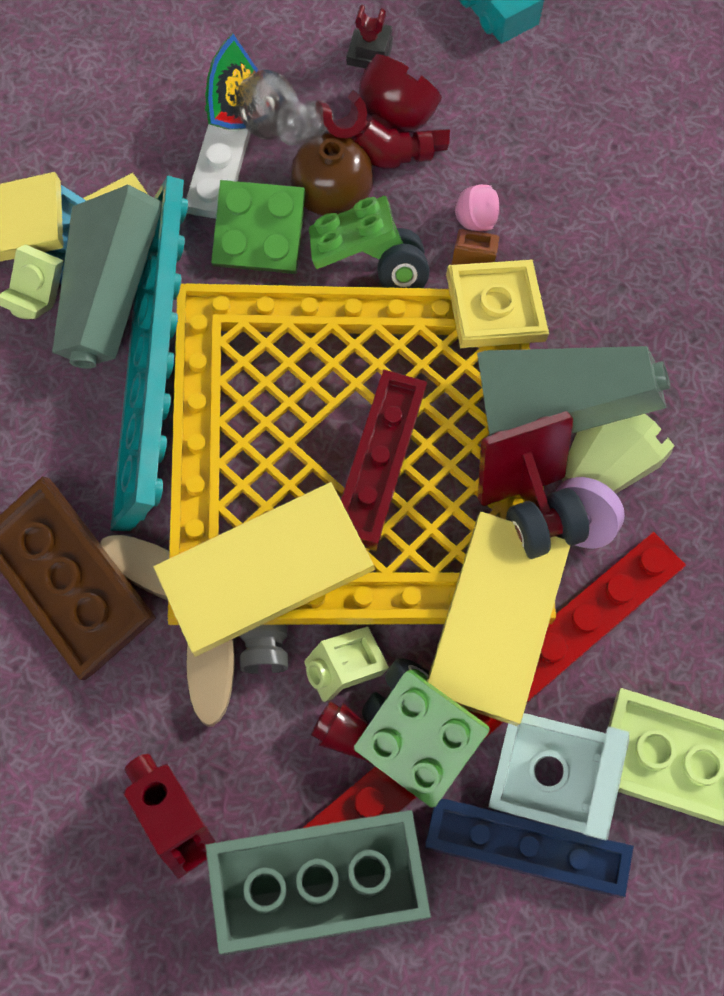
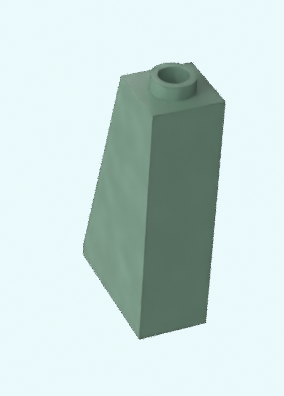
[52,184,162,369]
[477,346,671,436]

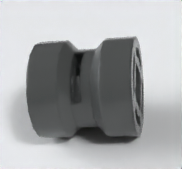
[240,625,288,674]

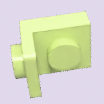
[0,245,64,319]
[304,626,389,702]

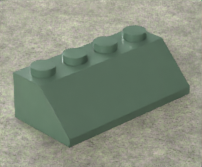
[206,810,431,956]

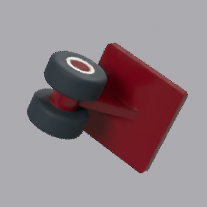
[478,411,589,559]

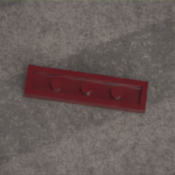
[341,369,427,551]

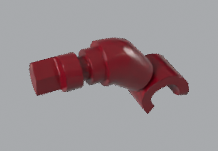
[315,90,450,169]

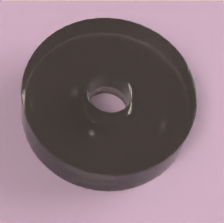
[236,70,299,140]

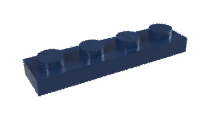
[424,798,634,899]

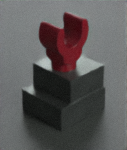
[346,5,393,69]

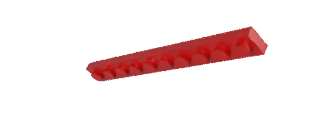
[303,532,686,828]

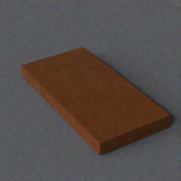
[0,476,156,680]

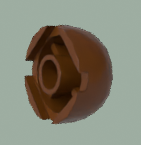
[291,132,373,216]

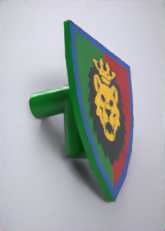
[205,34,279,130]

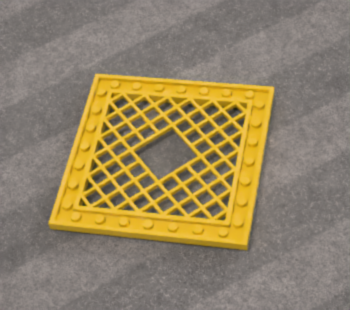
[168,283,556,625]

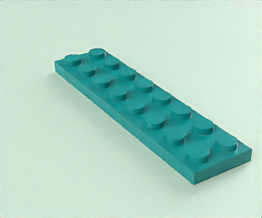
[110,175,188,531]

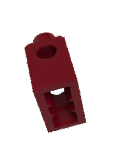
[123,754,217,879]

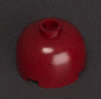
[359,54,442,133]

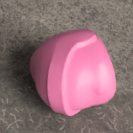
[455,185,499,231]

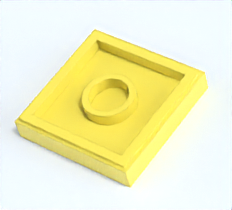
[446,260,549,348]

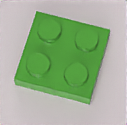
[211,180,305,274]

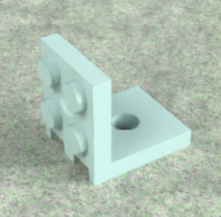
[488,713,629,840]

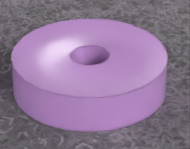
[556,477,625,549]

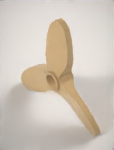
[100,535,235,727]

